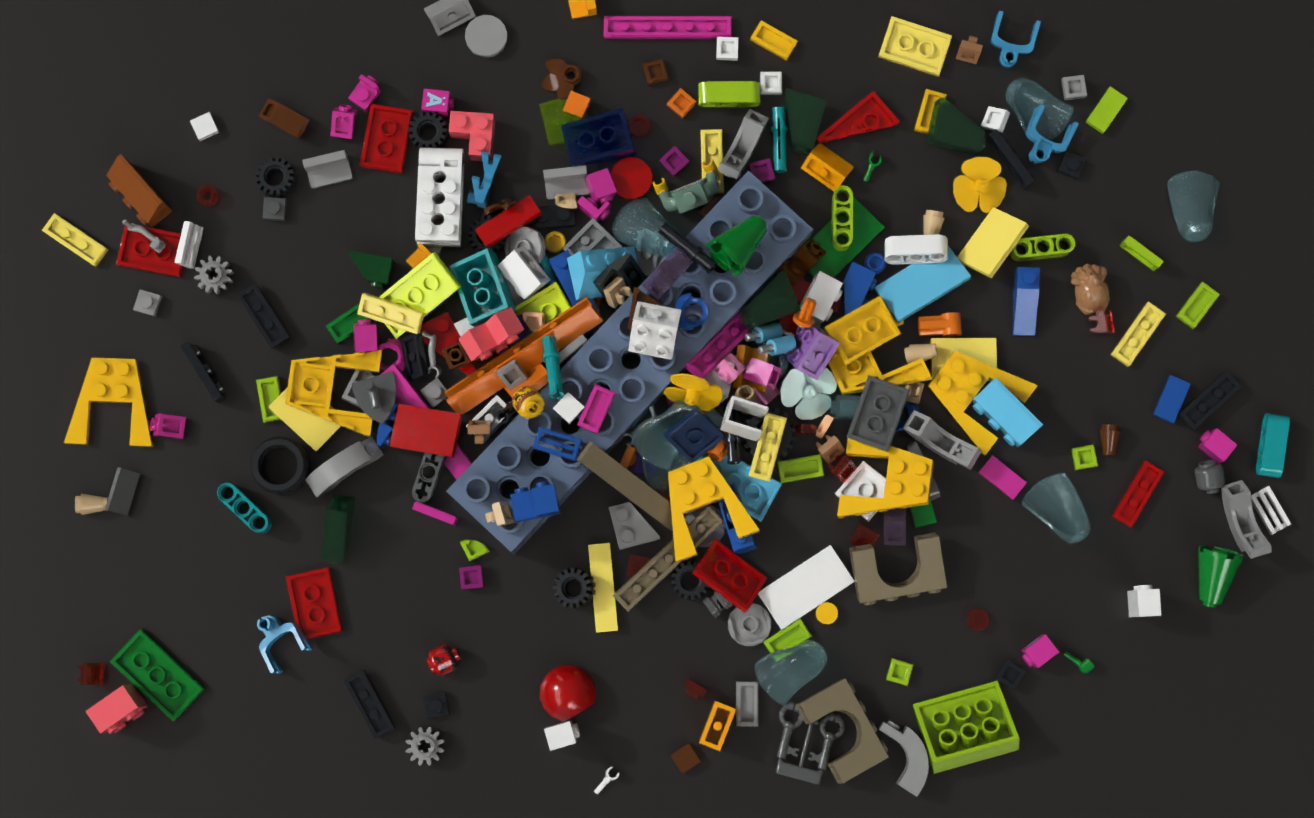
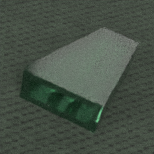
[784,88,827,155]
[926,97,986,156]
[740,270,801,330]
[321,495,355,563]

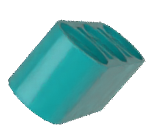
[1256,413,1290,479]
[217,483,272,534]

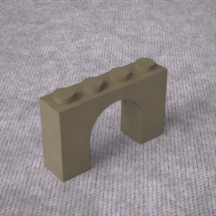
[849,532,947,605]
[796,678,889,784]

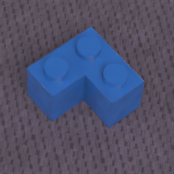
[510,481,561,522]

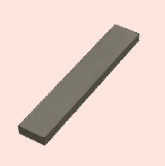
[577,441,673,531]
[613,505,724,612]

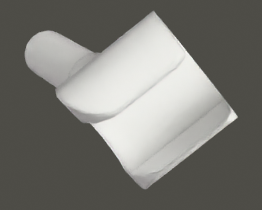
[594,767,619,795]

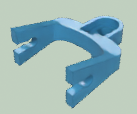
[990,11,1041,68]
[1026,104,1079,164]
[467,151,501,208]
[257,616,314,674]

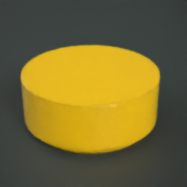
[544,231,566,254]
[815,602,838,624]

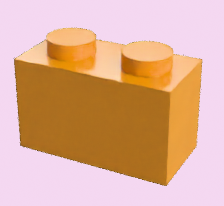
[699,701,736,751]

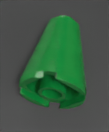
[707,216,767,276]
[1198,545,1244,608]

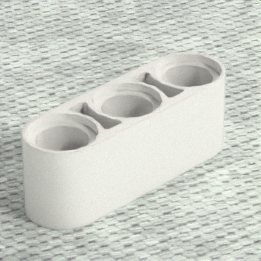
[884,234,948,265]

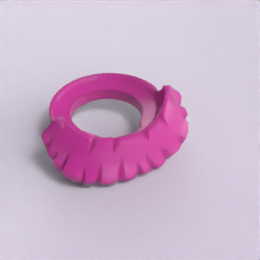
[378,338,406,372]

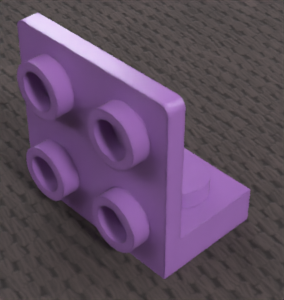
[783,325,840,380]

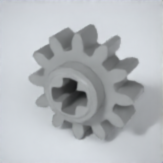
[194,256,234,295]
[406,726,445,766]

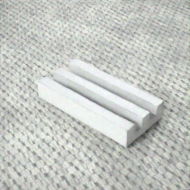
[175,221,204,269]
[1251,486,1291,535]

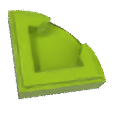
[460,540,490,562]

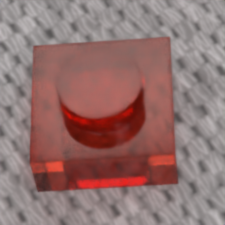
[849,523,880,547]
[626,554,652,577]
[683,679,707,699]

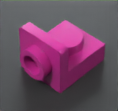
[348,74,381,112]
[330,104,357,139]
[577,196,611,222]
[150,413,186,439]

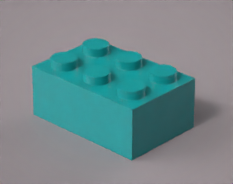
[449,248,517,327]

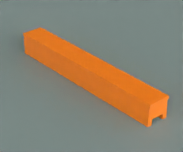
[444,297,603,415]

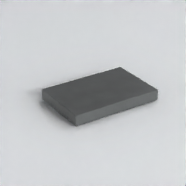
[846,375,910,452]

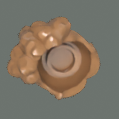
[1071,264,1110,315]

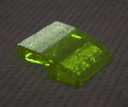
[539,94,593,146]

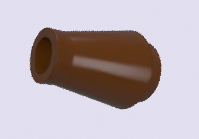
[1099,424,1122,455]

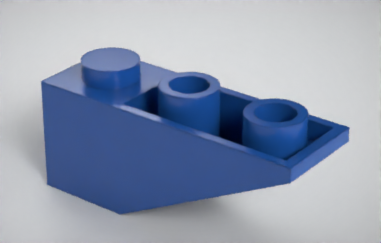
[842,262,877,315]
[718,482,758,555]

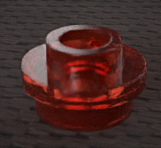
[196,185,218,207]

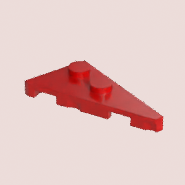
[816,91,900,144]
[411,312,476,376]

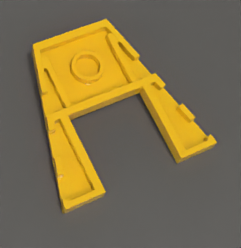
[828,311,931,395]
[285,350,382,437]
[928,351,1037,455]
[64,358,153,447]
[837,438,934,518]
[668,456,760,563]

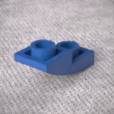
[377,404,398,448]

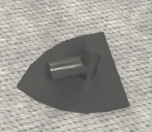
[352,371,397,424]

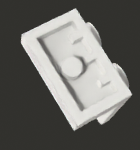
[628,301,681,360]

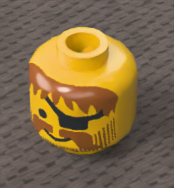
[512,386,545,419]

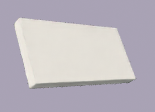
[758,545,855,630]

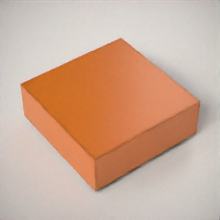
[667,88,697,119]
[563,91,592,119]

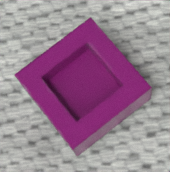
[659,146,690,177]
[749,158,775,183]
[459,565,484,590]

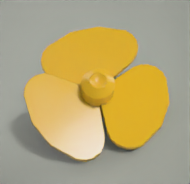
[953,157,1007,213]
[663,374,723,411]

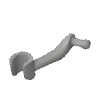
[122,220,166,253]
[421,331,442,378]
[624,406,659,446]

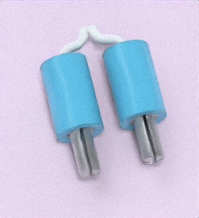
[745,323,796,356]

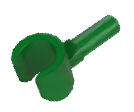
[863,151,882,182]
[1064,651,1095,673]

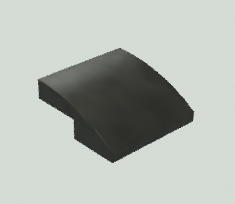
[593,253,647,310]

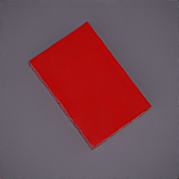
[359,104,414,174]
[116,225,183,278]
[390,403,462,458]
[692,538,767,613]
[286,567,343,640]

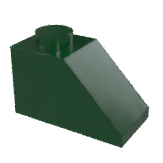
[349,251,395,289]

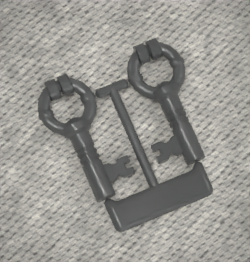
[776,701,845,785]

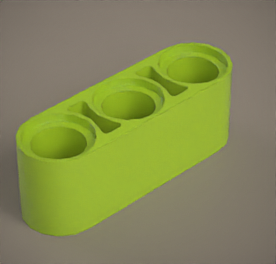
[698,81,760,107]
[832,185,853,251]
[1010,234,1075,262]

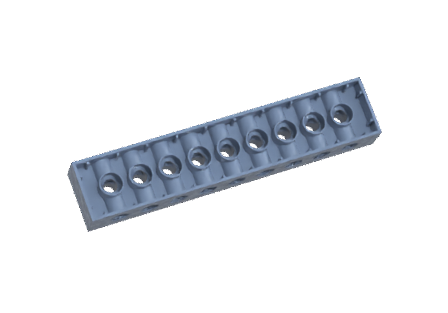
[446,171,813,555]

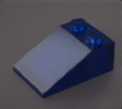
[561,108,637,167]

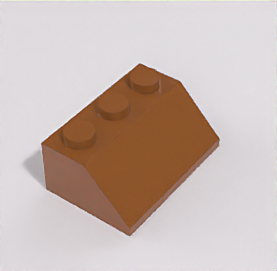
[106,154,172,228]

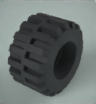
[740,407,796,462]

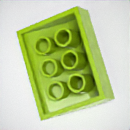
[913,681,1020,774]

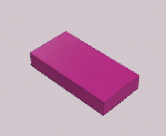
[577,384,616,434]
[978,455,1027,500]
[412,502,458,526]

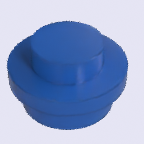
[864,253,886,274]

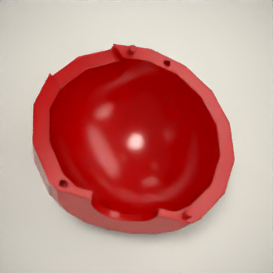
[540,665,596,721]

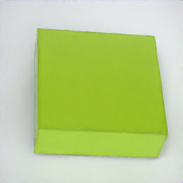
[1071,445,1098,470]
[886,658,914,686]

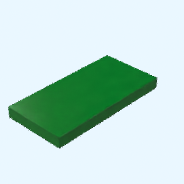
[808,198,885,278]
[110,629,205,722]

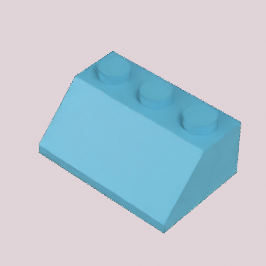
[567,246,638,300]
[971,378,1043,447]

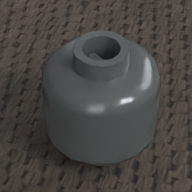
[1194,460,1226,494]

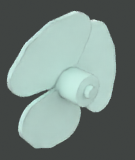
[780,367,837,420]

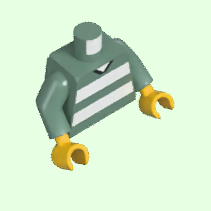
[653,158,719,214]

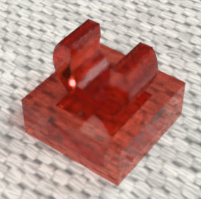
[1088,310,1115,334]
[828,455,857,484]
[78,663,104,685]

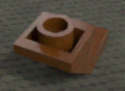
[258,98,310,139]
[778,238,826,285]
[442,342,494,370]

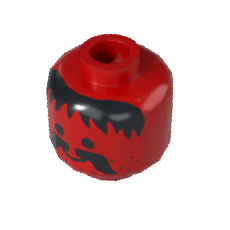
[426,644,461,676]

